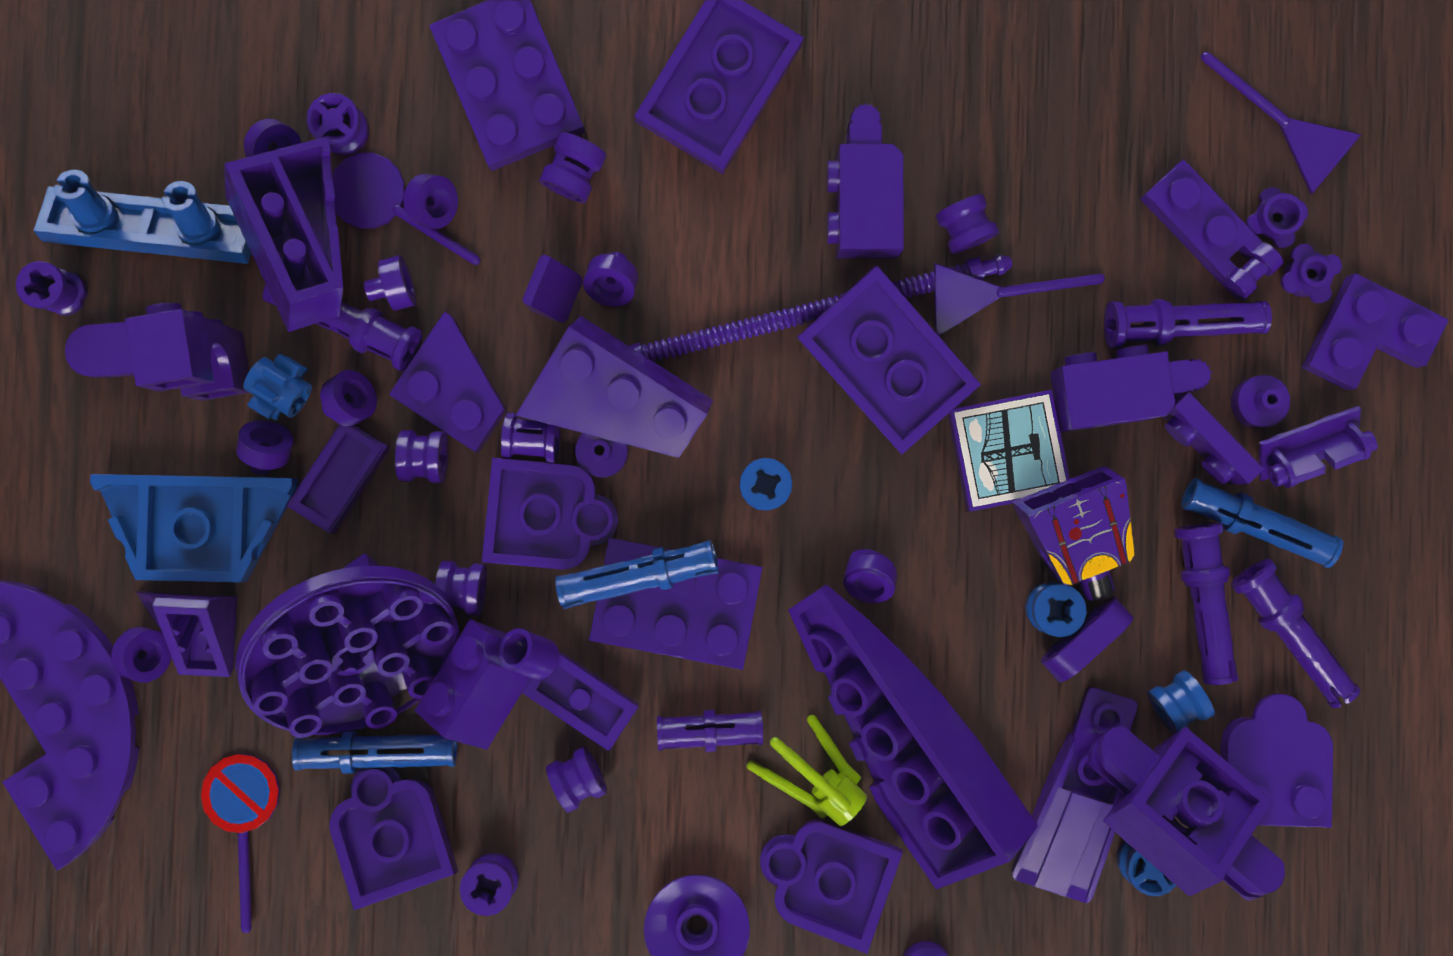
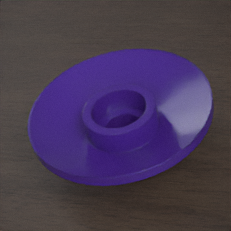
[644,874,750,956]

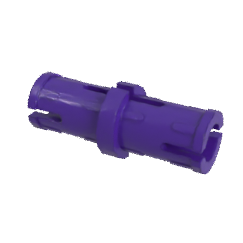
[657,710,763,752]

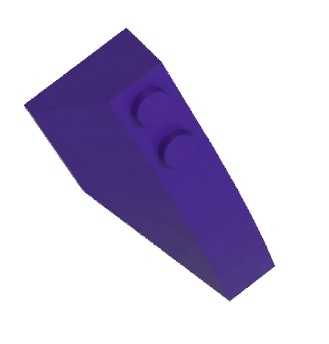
[788,585,1039,889]

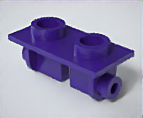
[1259,406,1378,488]

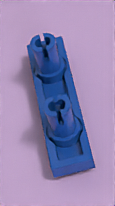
[33,170,251,264]

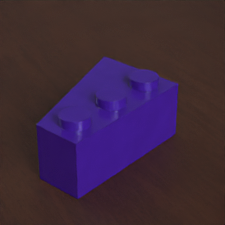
[224,136,343,332]
[516,316,713,458]

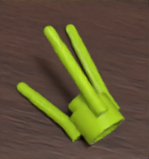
[746,715,867,826]

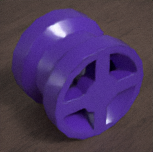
[306,93,370,156]
[935,194,1000,255]
[395,430,449,483]
[435,560,487,616]
[546,746,608,813]
[459,852,519,916]

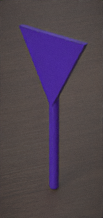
[1201,52,1361,195]
[934,263,1105,336]

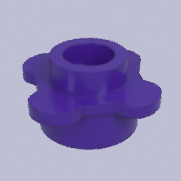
[1246,187,1308,248]
[1281,244,1342,304]

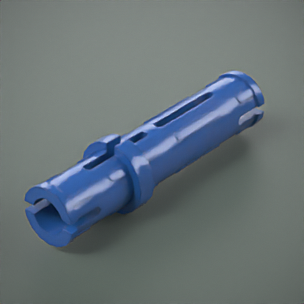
[1181,478,1343,568]
[555,540,719,609]
[292,731,458,774]

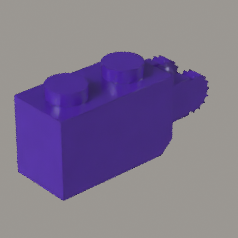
[826,103,904,259]
[1050,345,1212,432]

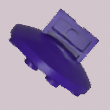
[235,553,459,738]

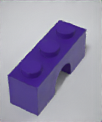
[125,303,249,401]

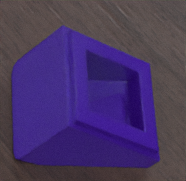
[522,254,583,323]

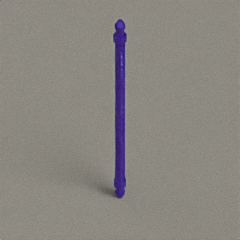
[628,254,1012,362]

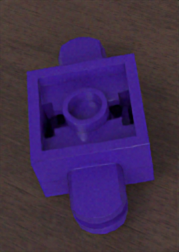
[1088,726,1285,901]

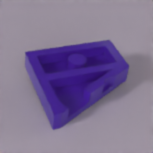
[389,312,507,453]

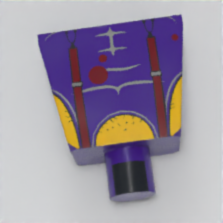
[1012,466,1135,601]

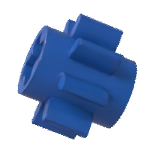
[243,354,312,420]

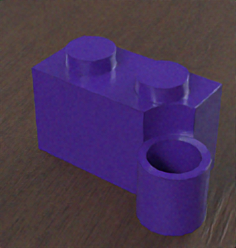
[414,619,559,750]

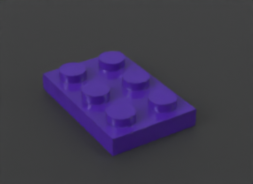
[429,0,586,171]
[634,0,804,175]
[797,266,981,454]
[589,538,763,670]

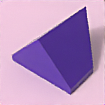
[135,591,237,677]

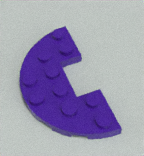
[0,580,140,871]

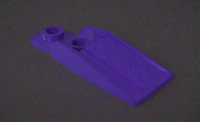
[1011,686,1138,903]

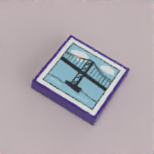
[948,390,1070,512]

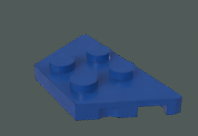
[90,474,298,582]

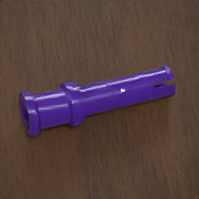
[263,285,422,372]
[1104,299,1272,348]
[1173,522,1239,685]
[1231,559,1361,708]

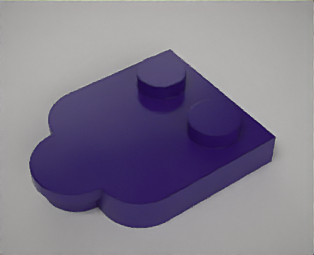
[482,457,618,570]
[1221,693,1333,828]
[329,767,459,910]
[760,819,903,954]

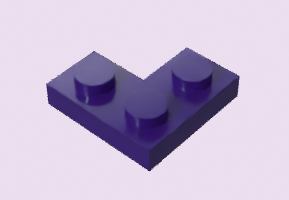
[1301,273,1449,391]

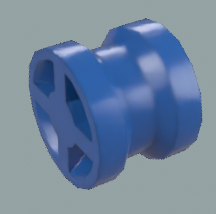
[739,458,792,511]
[1025,582,1087,637]
[1147,670,1215,734]
[1117,841,1176,896]

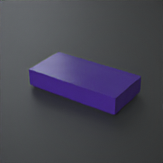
[286,424,391,534]

